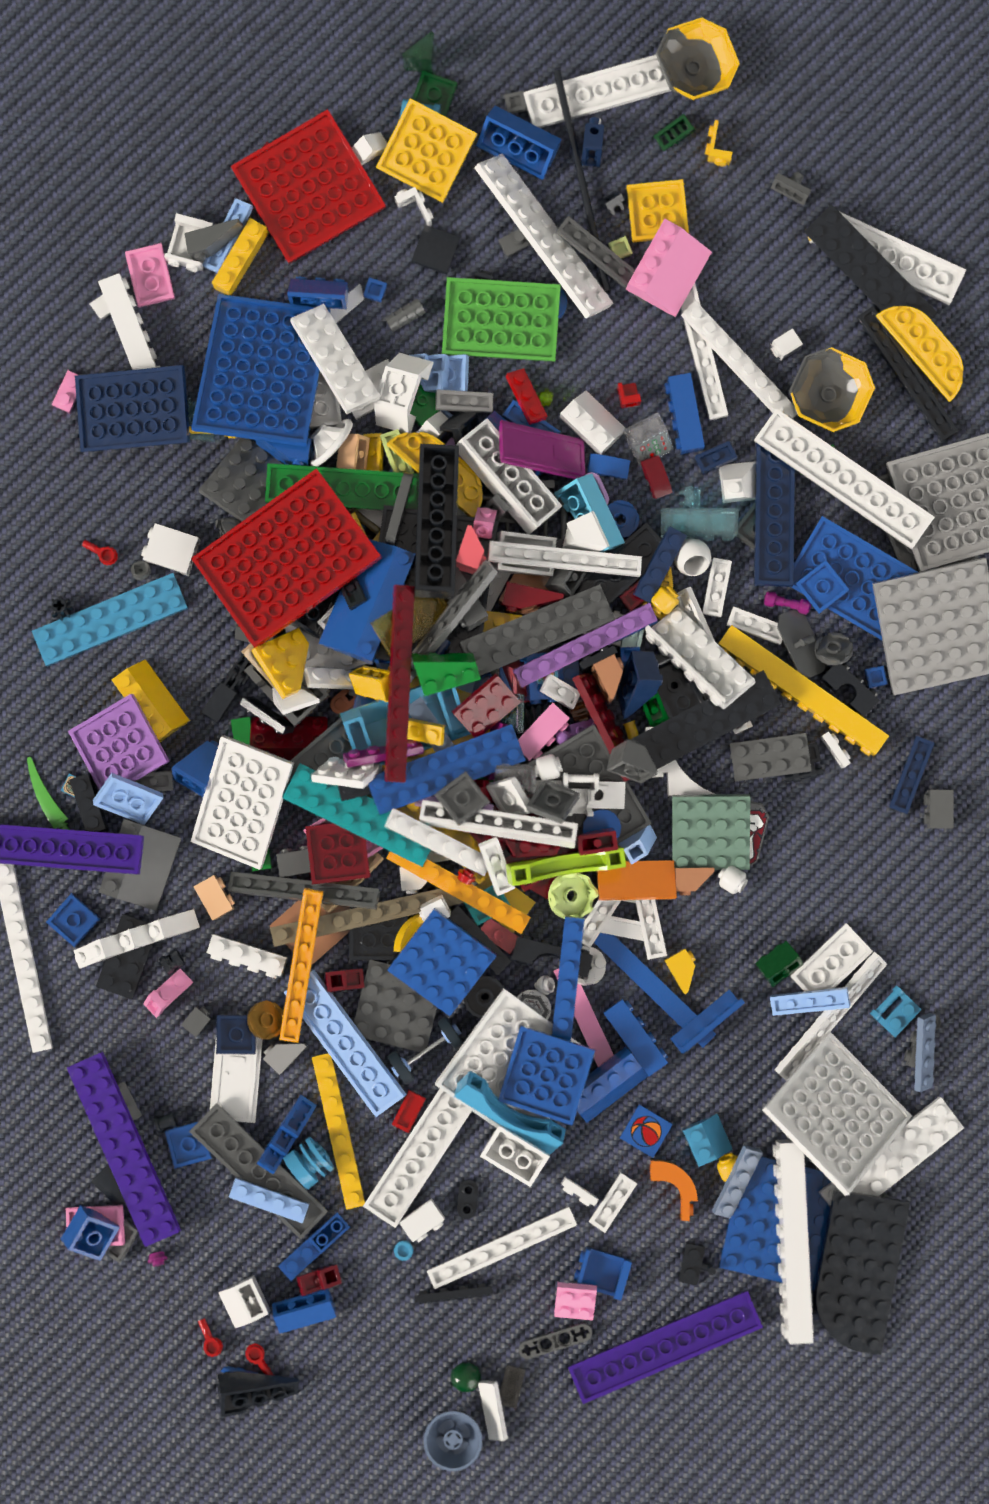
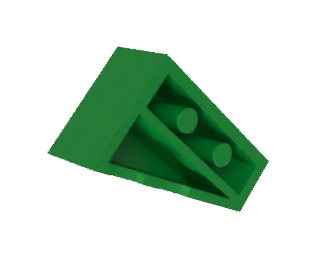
[412,653,481,697]

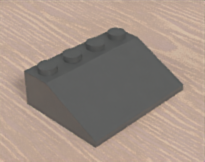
[99,819,182,911]

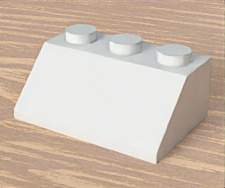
[560,391,627,455]
[480,1125,550,1187]

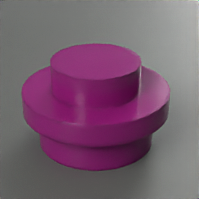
[148,1252,167,1267]

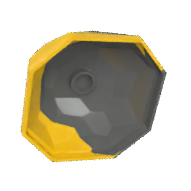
[656,17,740,100]
[789,347,875,432]

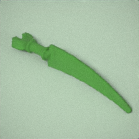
[27,757,70,830]

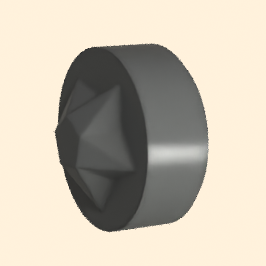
[131,561,151,581]

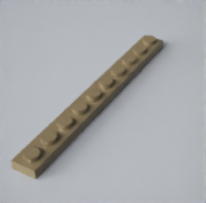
[270,889,463,947]

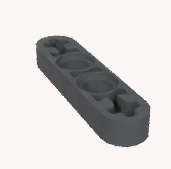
[385,472,414,546]
[519,1322,592,1359]

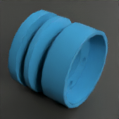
[283,1137,334,1189]

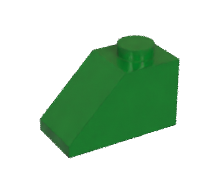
[641,691,668,727]

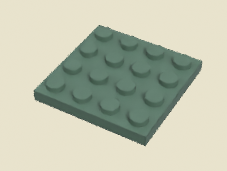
[672,794,750,870]

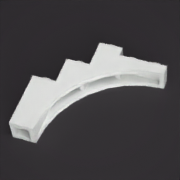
[645,727,714,796]
[73,909,200,969]

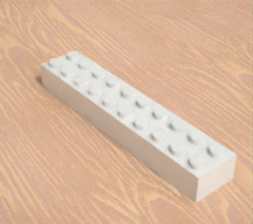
[772,1139,813,1344]

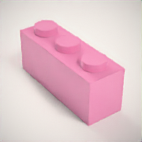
[518,703,570,762]

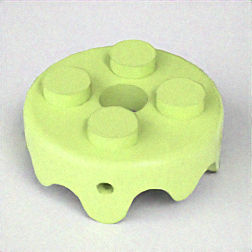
[548,873,599,919]

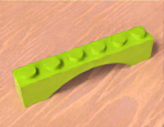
[506,845,626,886]

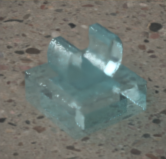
[679,486,700,509]

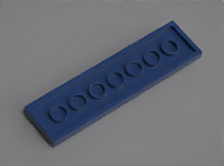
[754,443,795,587]

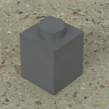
[181,1006,213,1037]

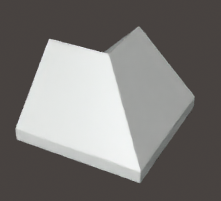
[563,511,610,552]
[272,685,320,715]

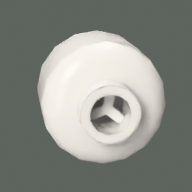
[533,754,563,781]
[718,865,748,894]

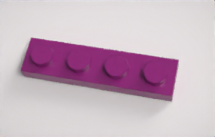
[343,739,424,768]

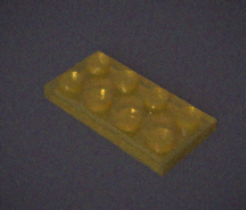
[370,594,448,656]

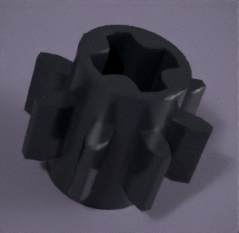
[48,596,74,621]

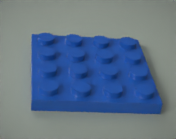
[387,908,497,1016]
[498,1025,596,1125]

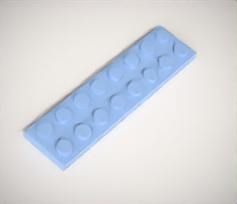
[284,970,407,1117]

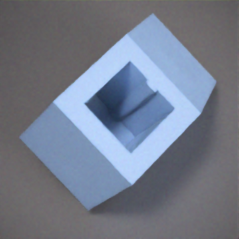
[618,825,657,865]

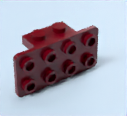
[249,717,328,761]

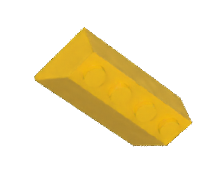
[111,659,190,742]

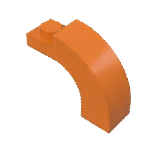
[650,1159,698,1221]

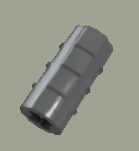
[385,299,425,332]

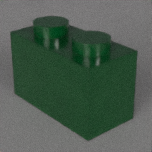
[755,940,804,987]

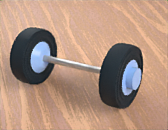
[388,1017,464,1084]

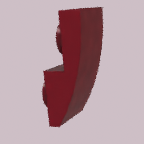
[640,455,673,499]

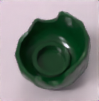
[450,1362,481,1392]

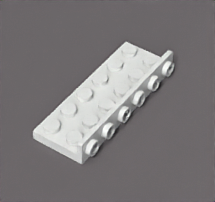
[645,606,756,710]

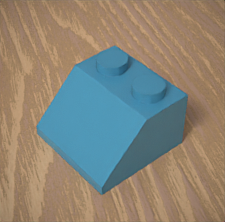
[682,1114,733,1167]

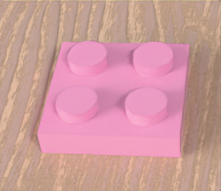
[554,1282,597,1320]

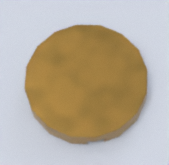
[247,1001,284,1040]

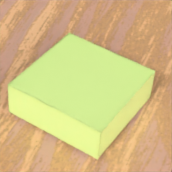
[608,236,633,259]

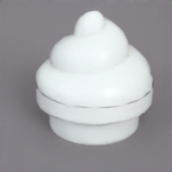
[534,975,555,995]

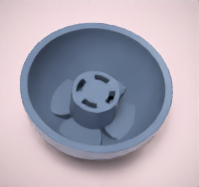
[424,1411,482,1471]

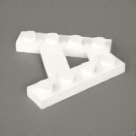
[582,899,667,960]

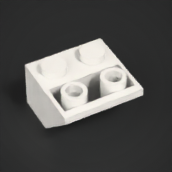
[219,1275,271,1328]

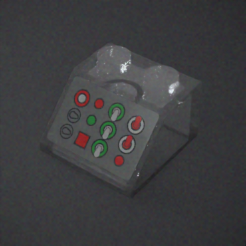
[623,412,674,467]

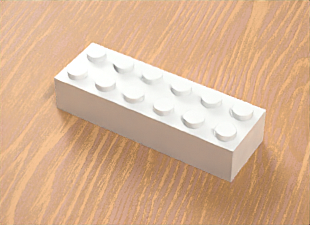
[456,419,562,534]

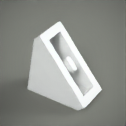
[352,132,387,165]
[417,411,448,439]

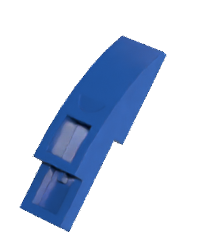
[278,1213,350,1281]

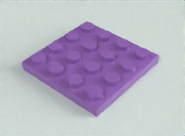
[68,694,170,790]

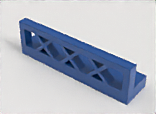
[670,990,745,1053]

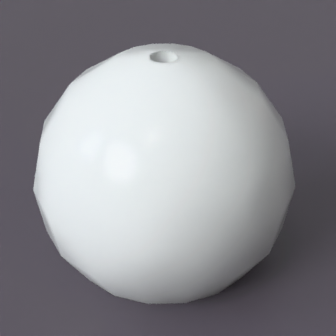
[674,538,711,576]

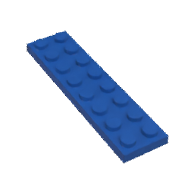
[368,724,526,815]

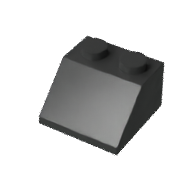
[607,739,658,783]

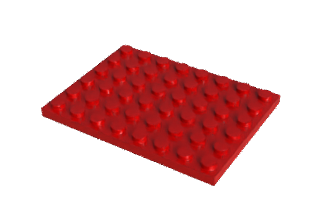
[191,468,382,648]

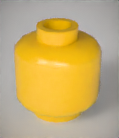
[651,585,679,614]
[717,1153,738,1182]

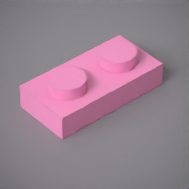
[52,371,77,413]

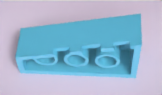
[554,474,625,553]

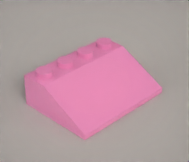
[626,219,712,317]

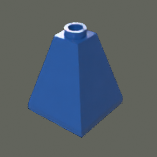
[172,740,219,797]

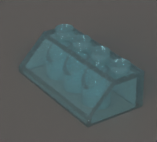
[661,508,739,541]

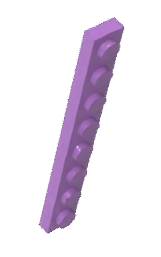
[512,603,657,688]

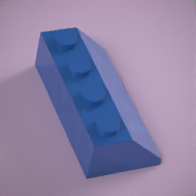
[476,106,562,180]
[577,1046,648,1123]

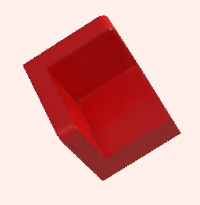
[617,382,641,409]

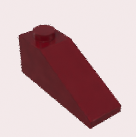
[502,582,564,613]

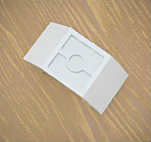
[374,353,434,433]

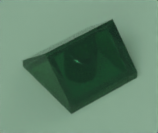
[402,31,435,73]

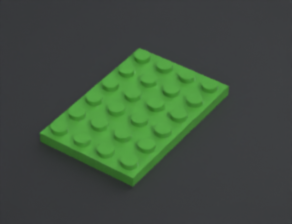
[442,277,561,362]

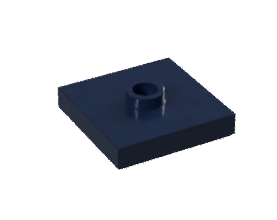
[216,1015,256,1055]

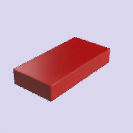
[392,1089,426,1133]

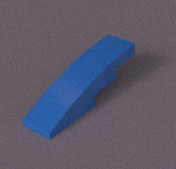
[256,1095,317,1174]

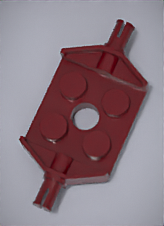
[492,818,577,858]

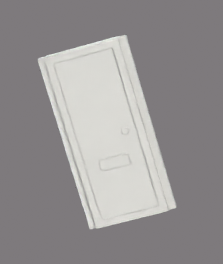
[210,1037,263,1123]

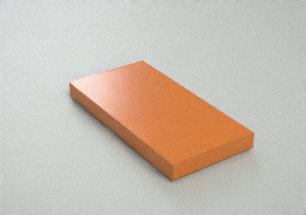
[597,860,677,901]

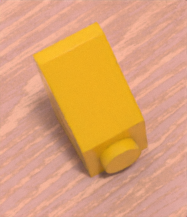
[664,949,696,994]

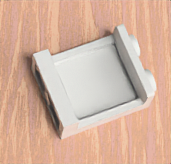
[164,213,213,272]
[142,523,201,576]

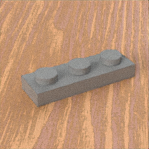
[435,390,493,413]

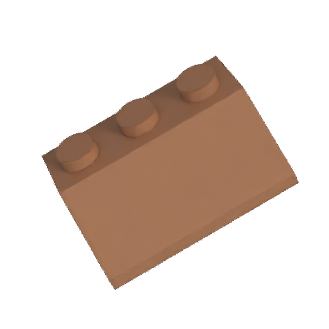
[591,654,624,704]

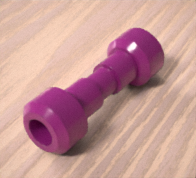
[764,591,811,615]

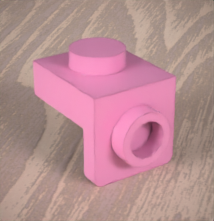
[473,507,497,539]

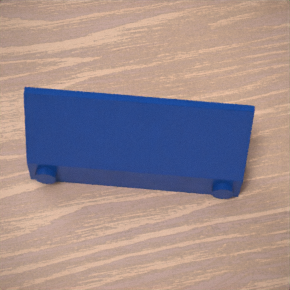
[319,539,416,665]

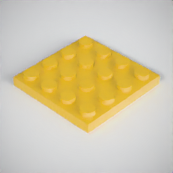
[376,98,478,203]

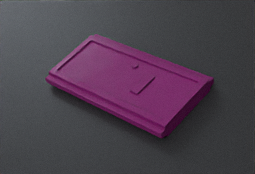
[499,420,585,479]

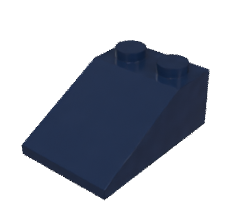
[616,651,663,719]

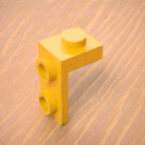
[705,120,732,166]

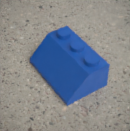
[287,277,349,310]

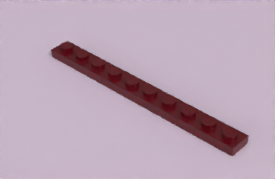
[384,585,415,783]

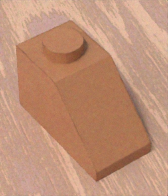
[675,868,714,895]

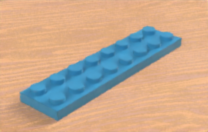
[32,573,188,667]

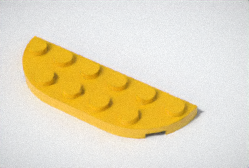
[875,306,963,402]
[387,432,483,518]

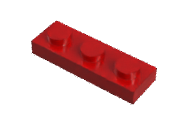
[506,368,547,425]

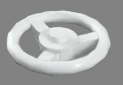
[310,419,353,467]

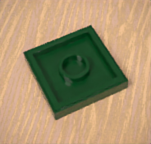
[412,70,458,117]

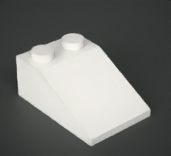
[492,531,557,576]

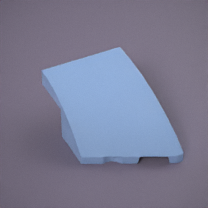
[410,353,469,393]

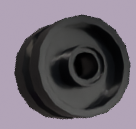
[464,976,504,1018]

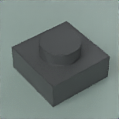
[504,91,527,114]

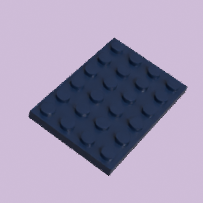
[75,365,190,452]

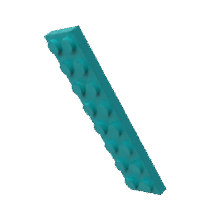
[282,763,431,867]

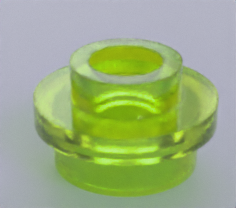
[538,388,553,407]

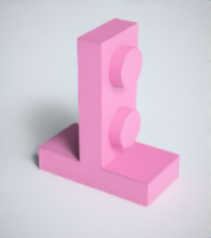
[144,969,193,1018]

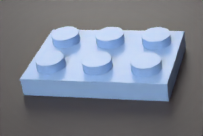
[93,773,163,825]

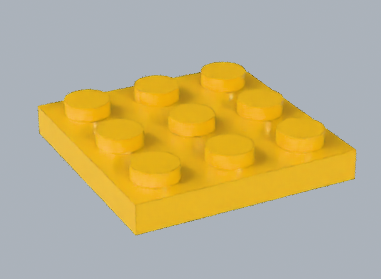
[626,179,689,242]

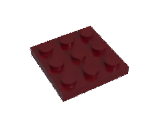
[305,823,370,884]

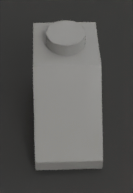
[263,1043,308,1075]

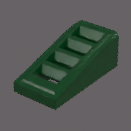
[653,114,696,152]

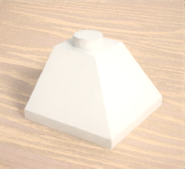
[719,461,756,503]

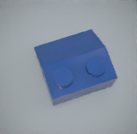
[61,1205,120,1261]

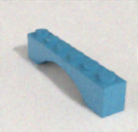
[454,1071,566,1155]

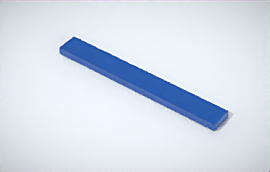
[594,933,716,1048]

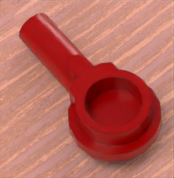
[82,540,118,566]
[198,1318,223,1357]
[245,1343,274,1375]

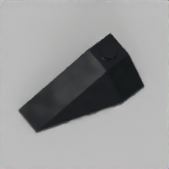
[217,1371,299,1417]

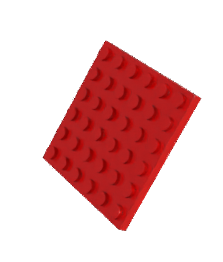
[231,109,386,264]

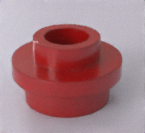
[457,868,476,885]

